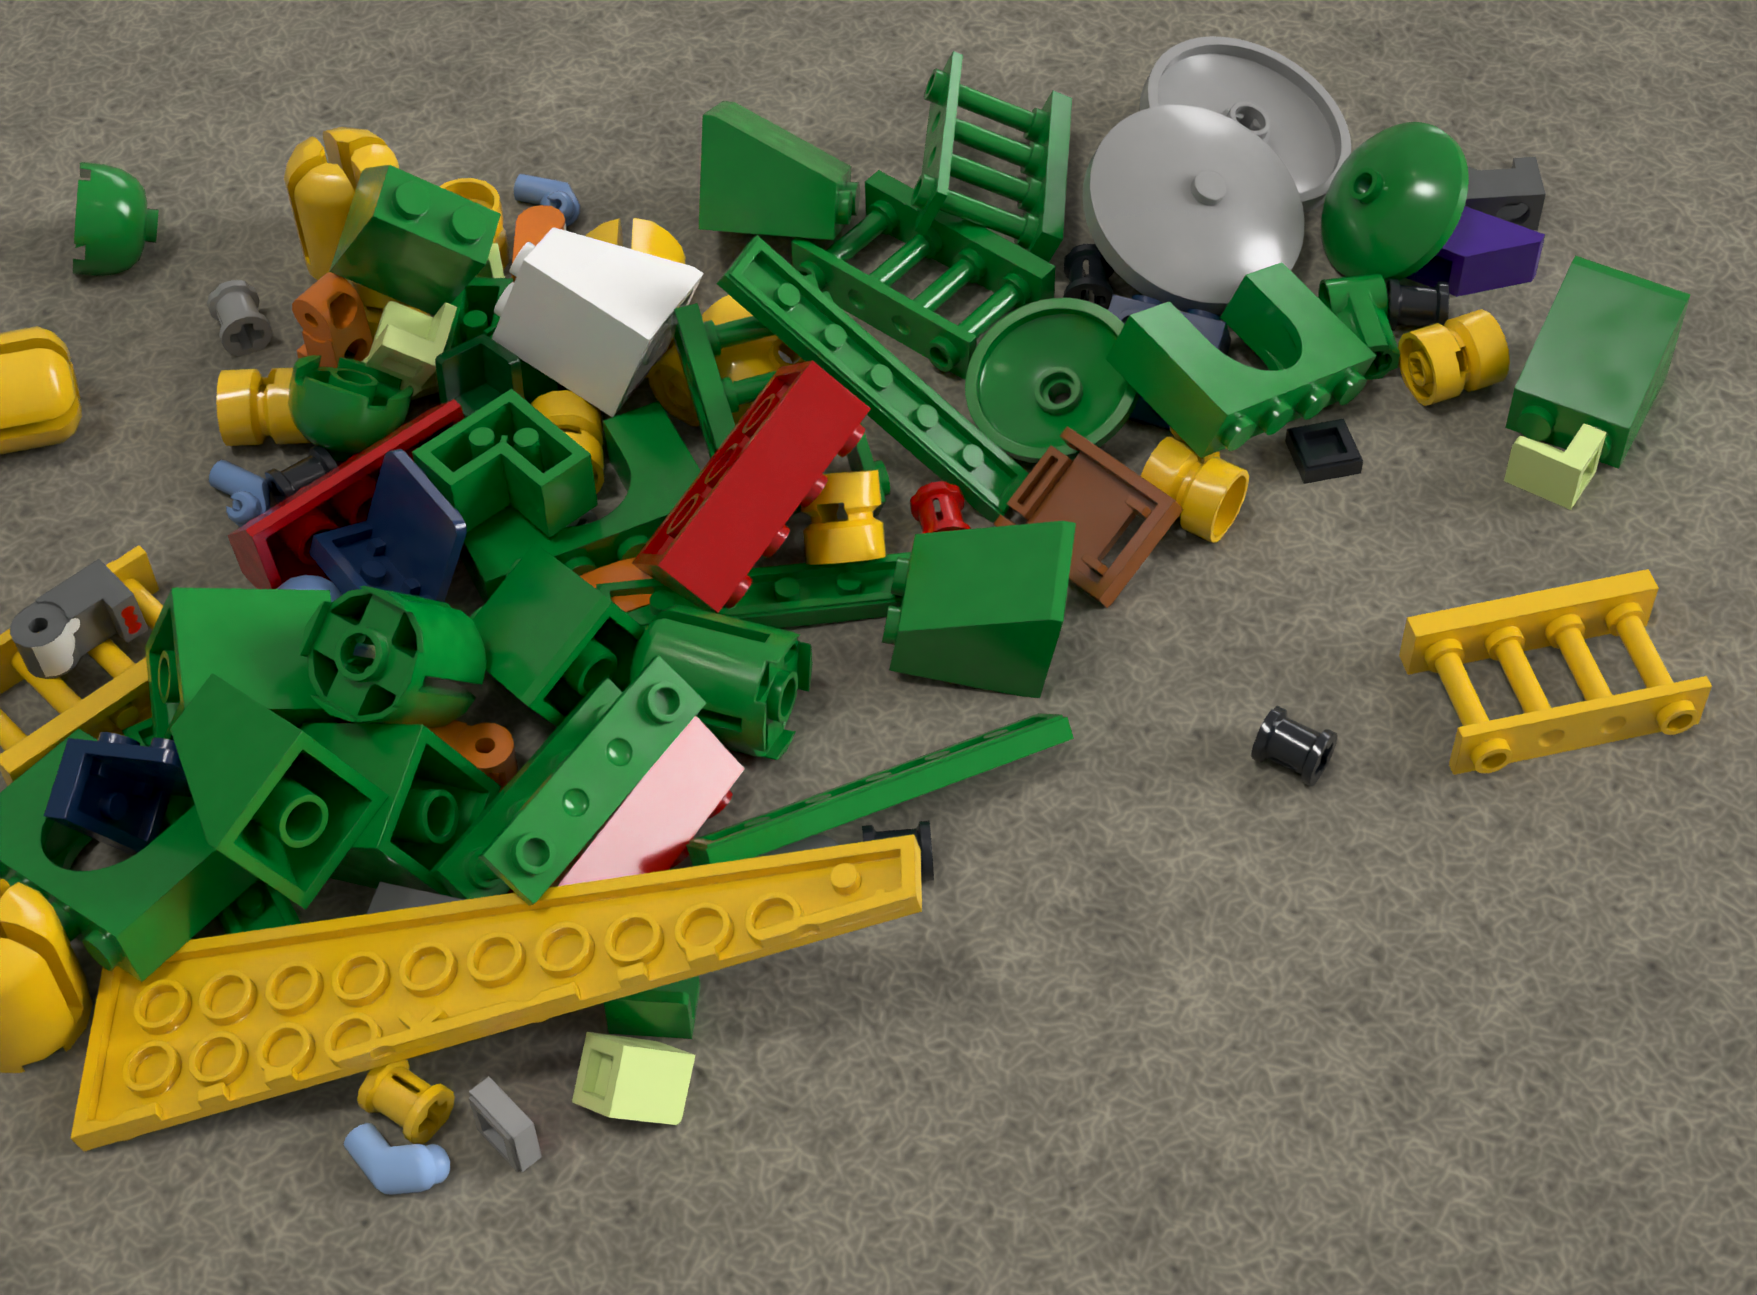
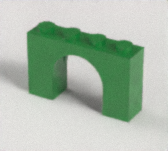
[1106,262,1377,458]
[460,401,701,604]
[0,728,259,982]

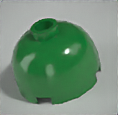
[73,162,159,276]
[288,355,414,462]

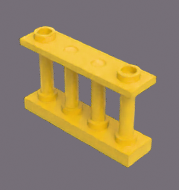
[0,545,163,786]
[1399,569,1712,775]

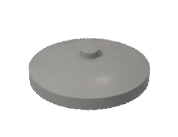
[1140,36,1351,213]
[1082,105,1305,315]

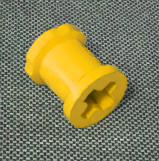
[357,1059,455,1144]

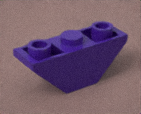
[1406,206,1545,297]

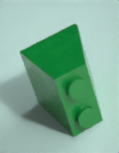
[698,101,860,240]
[329,165,501,316]
[1505,255,1691,469]
[882,521,1076,698]
[470,542,645,727]
[145,587,339,741]
[170,673,389,910]
[300,723,501,897]

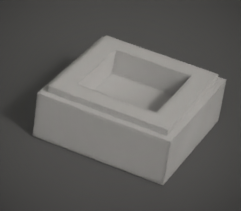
[469,1076,542,1172]

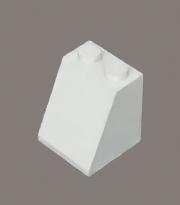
[492,227,704,417]

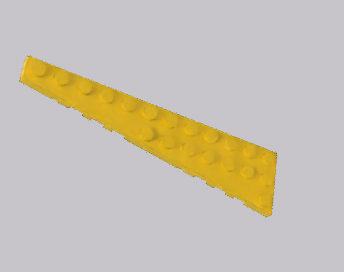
[70,834,922,1152]

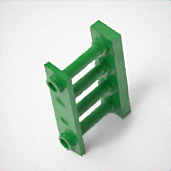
[911,51,1072,262]
[791,170,1056,380]
[670,274,891,517]
[429,655,706,906]

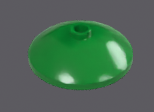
[1321,122,1469,284]
[965,298,1140,463]

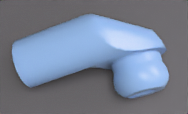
[344,1123,450,1195]

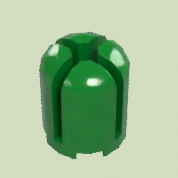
[299,585,487,728]
[629,605,813,760]

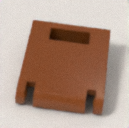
[993,426,1183,608]

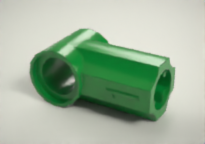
[1318,273,1400,380]

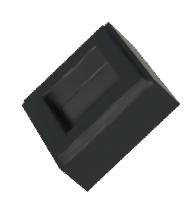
[1285,418,1363,484]

